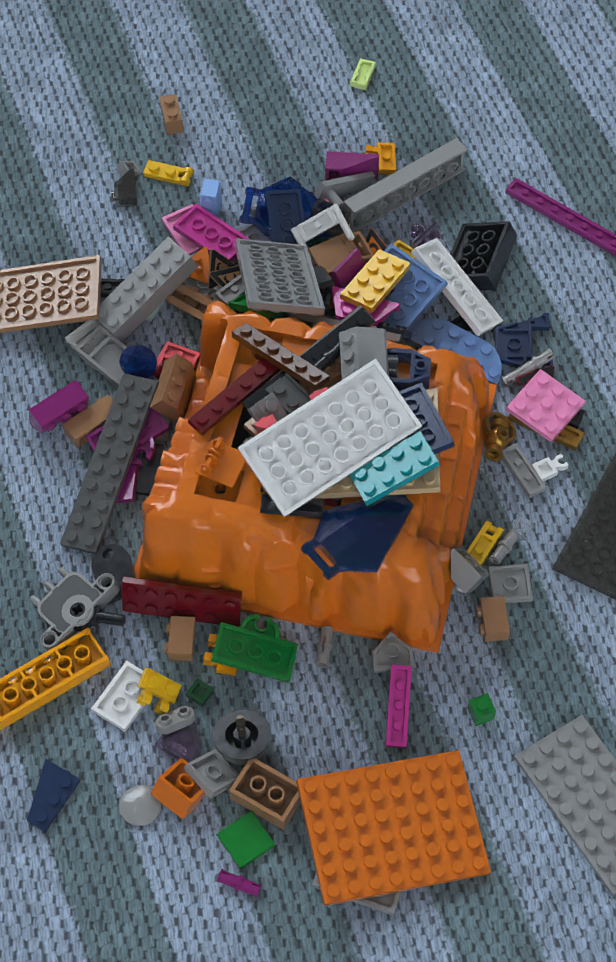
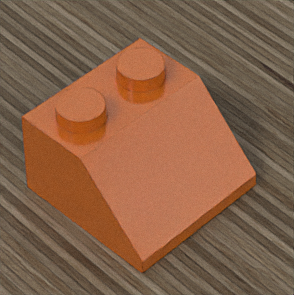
[150,757,206,820]

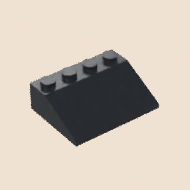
[450,221,517,291]

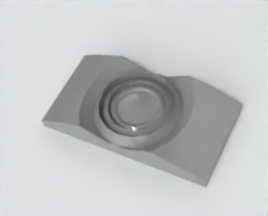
[75,325,155,388]

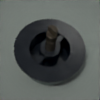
[213,710,271,765]

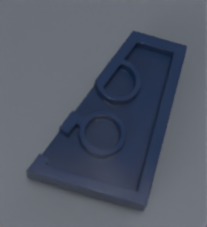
[27,759,81,833]

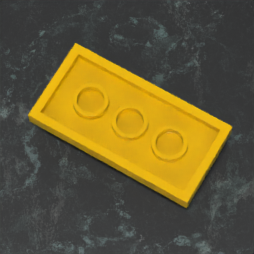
[340,249,410,313]

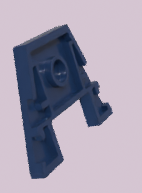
[495,313,553,372]

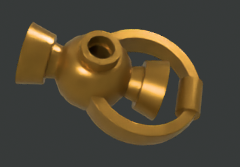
[482,412,516,462]

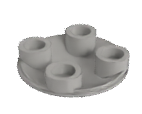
[119,785,161,826]

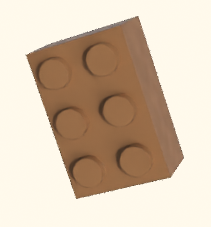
[229,758,301,830]

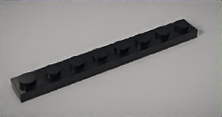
[242,307,375,412]

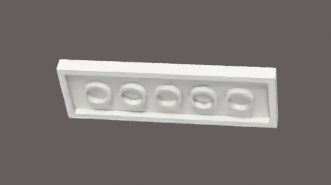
[411,238,503,336]

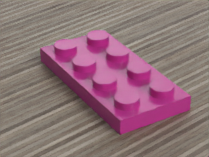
[173,203,249,261]

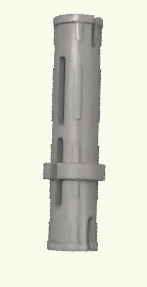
[502,348,556,387]

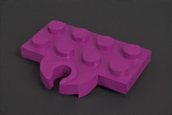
[85,408,170,467]

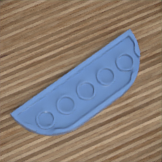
[404,318,502,386]

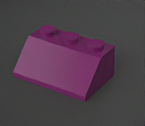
[29,380,89,434]

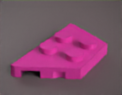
[332,286,400,326]

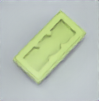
[350,58,376,91]

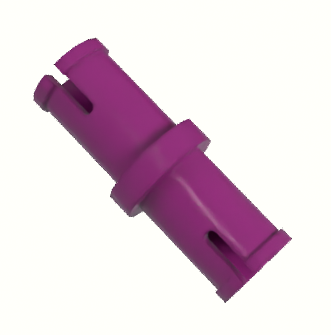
[217,869,262,898]

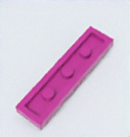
[385,664,412,749]

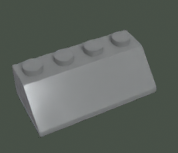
[339,327,389,380]

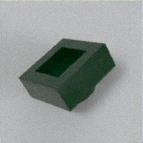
[185,678,214,707]

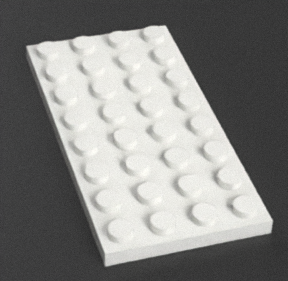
[238,359,422,517]

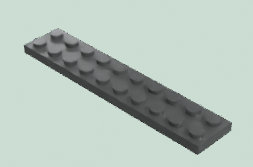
[60,374,159,554]

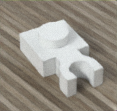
[532,454,568,482]

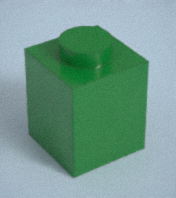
[467,693,496,726]

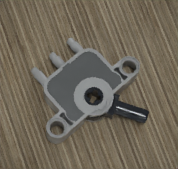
[30,567,126,651]

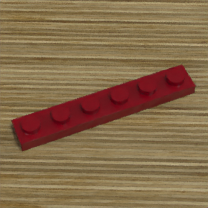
[188,358,281,436]

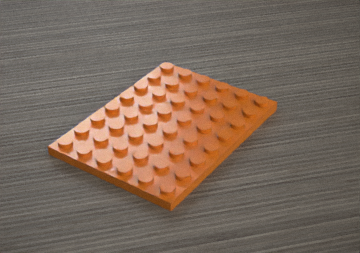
[296,750,491,906]

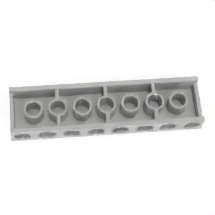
[343,137,467,232]

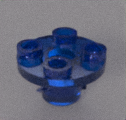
[119,344,157,378]

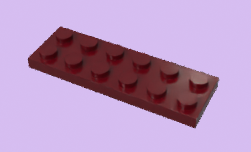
[122,577,242,627]

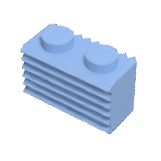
[199,178,222,217]

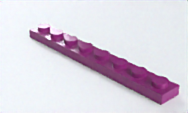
[505,178,616,256]

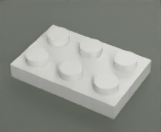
[91,661,146,732]

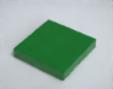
[216,811,275,870]

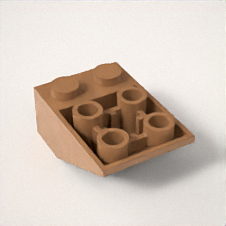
[308,231,374,276]

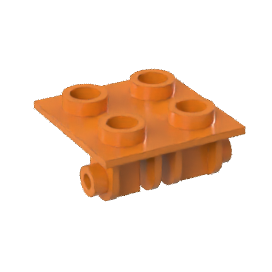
[195,436,246,488]

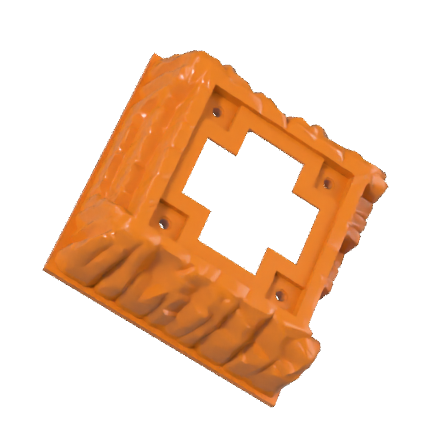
[134,300,497,653]

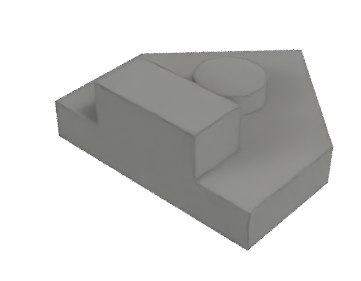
[372,631,415,674]

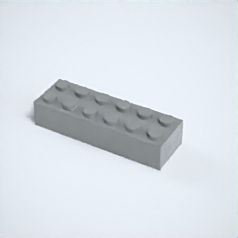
[96,236,198,342]

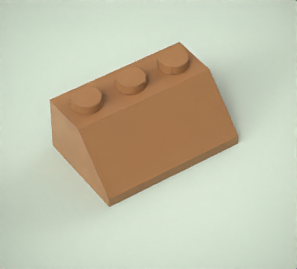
[150,354,196,423]

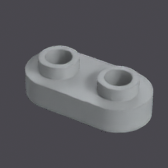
[155,706,195,734]

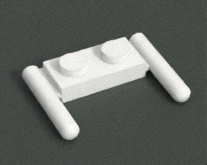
[291,203,354,263]

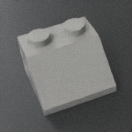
[451,547,490,593]

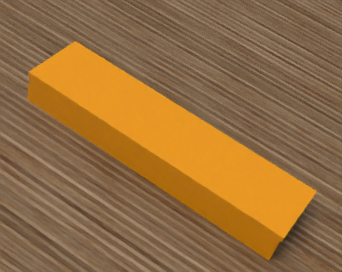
[0,628,111,730]

